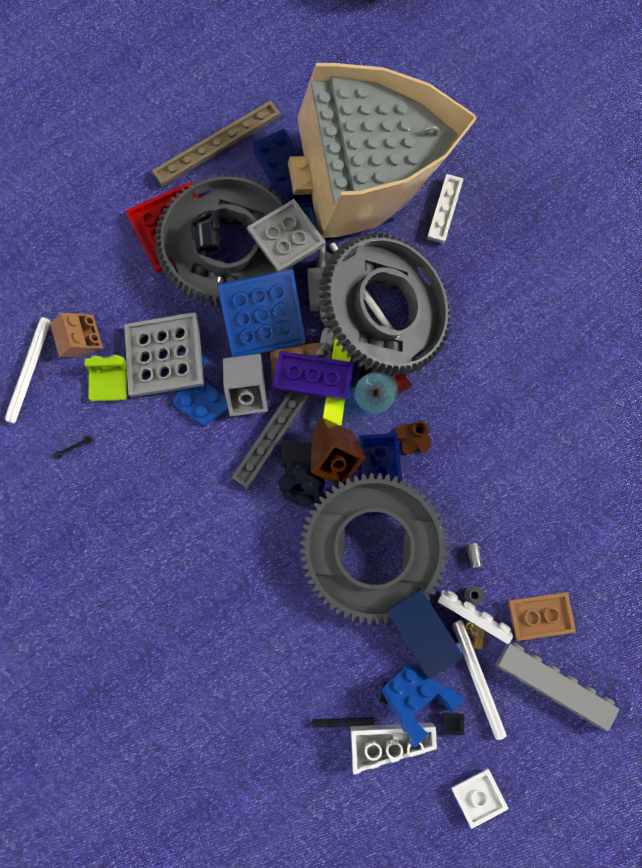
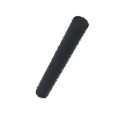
[312,717,374,728]

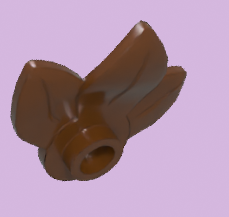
[394,420,431,454]

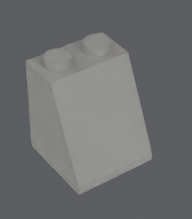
[223,354,268,416]

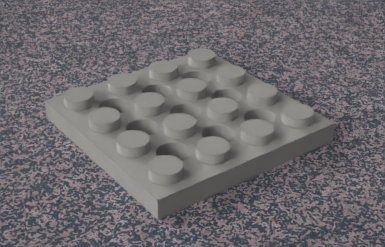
[124,312,204,397]

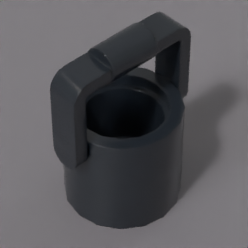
[190,210,221,255]

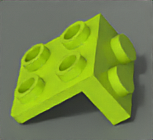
[85,355,127,402]

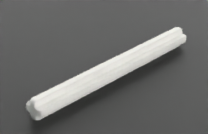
[4,317,51,423]
[452,620,506,740]

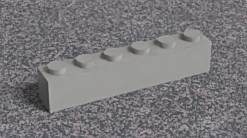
[495,643,620,731]

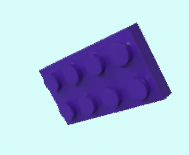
[272,351,355,401]

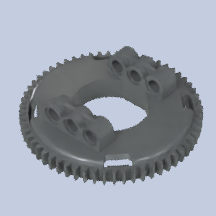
[155,173,292,308]
[318,233,452,376]

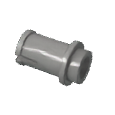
[465,543,483,569]

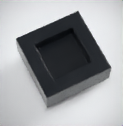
[442,713,464,735]

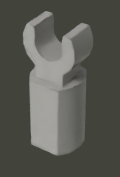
[316,327,334,359]

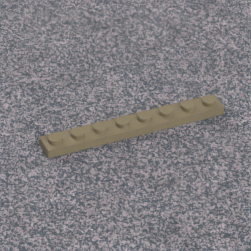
[152,100,281,187]

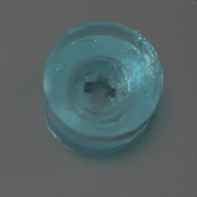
[355,370,398,414]

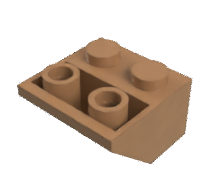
[50,313,103,357]

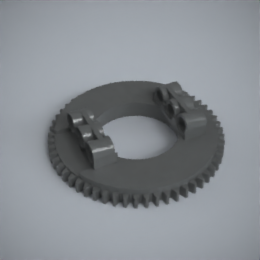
[299,473,450,624]

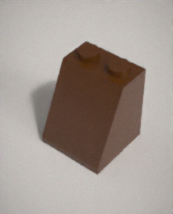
[311,418,366,485]

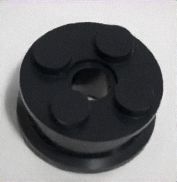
[278,461,325,506]

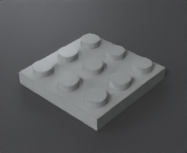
[247,199,326,272]

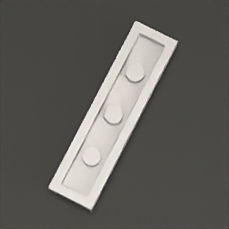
[427,174,463,244]
[438,590,513,644]

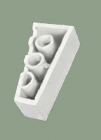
[350,723,437,775]

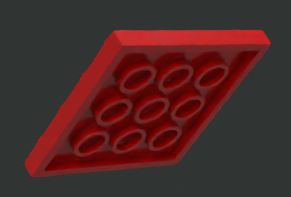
[125,182,222,273]

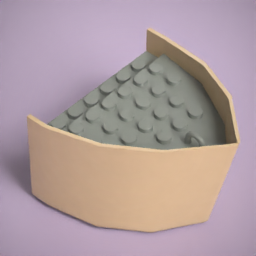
[288,63,476,238]

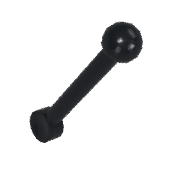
[55,436,93,458]

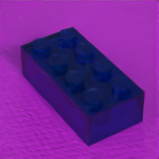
[253,129,312,205]
[358,433,402,516]

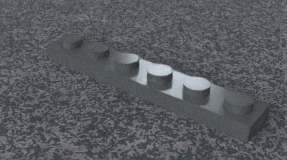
[231,392,310,489]

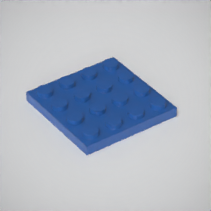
[217,269,306,357]

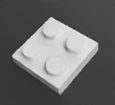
[451,768,508,829]

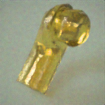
[465,621,484,650]

